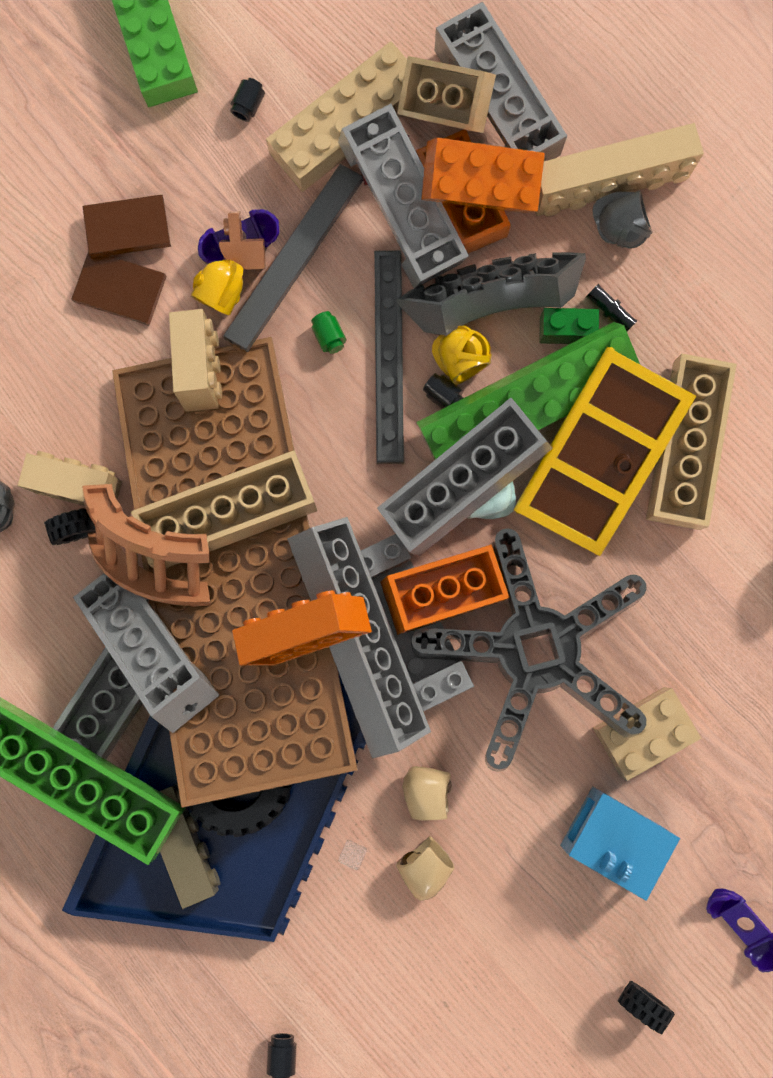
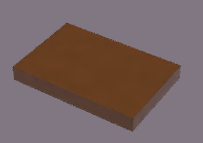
[82,194,171,258]
[71,252,167,326]

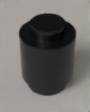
[230,78,265,122]
[423,373,464,409]
[267,1033,297,1078]

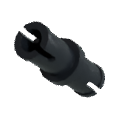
[586,283,637,331]

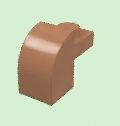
[219,211,266,269]

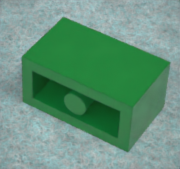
[539,308,599,344]

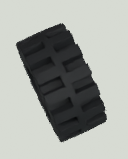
[44,508,96,545]
[618,981,675,1035]

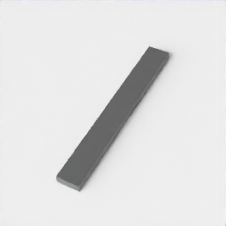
[224,164,363,352]
[374,251,404,464]

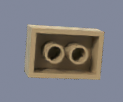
[397,56,496,133]
[169,309,222,412]
[17,451,122,506]
[593,687,702,781]

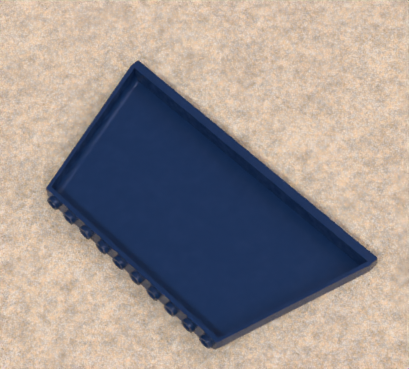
[62,671,366,942]

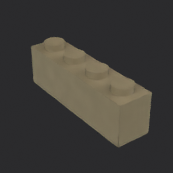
[159,783,220,909]

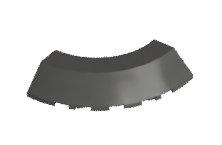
[397,252,586,336]

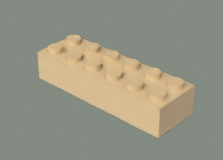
[266,41,407,192]
[536,123,704,217]
[646,353,737,530]
[131,450,318,569]

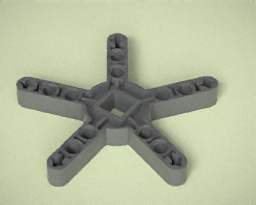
[411,529,647,772]

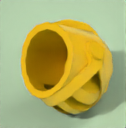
[191,259,243,316]
[432,326,492,385]

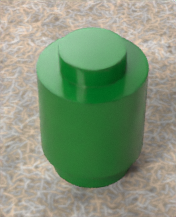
[311,311,347,354]

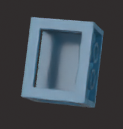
[560,786,680,901]

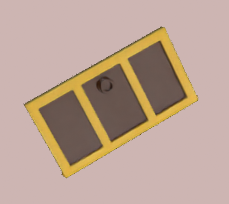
[513,347,696,556]

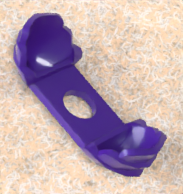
[198,209,279,264]
[706,888,773,973]

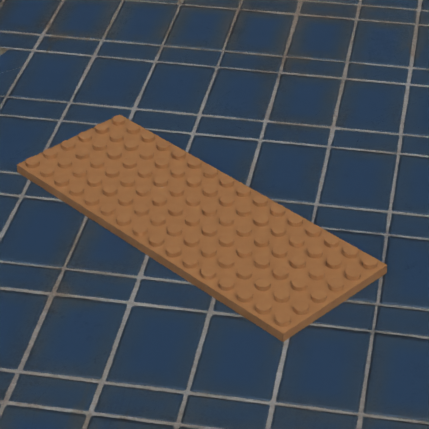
[112,337,358,808]

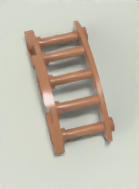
[82,484,210,607]

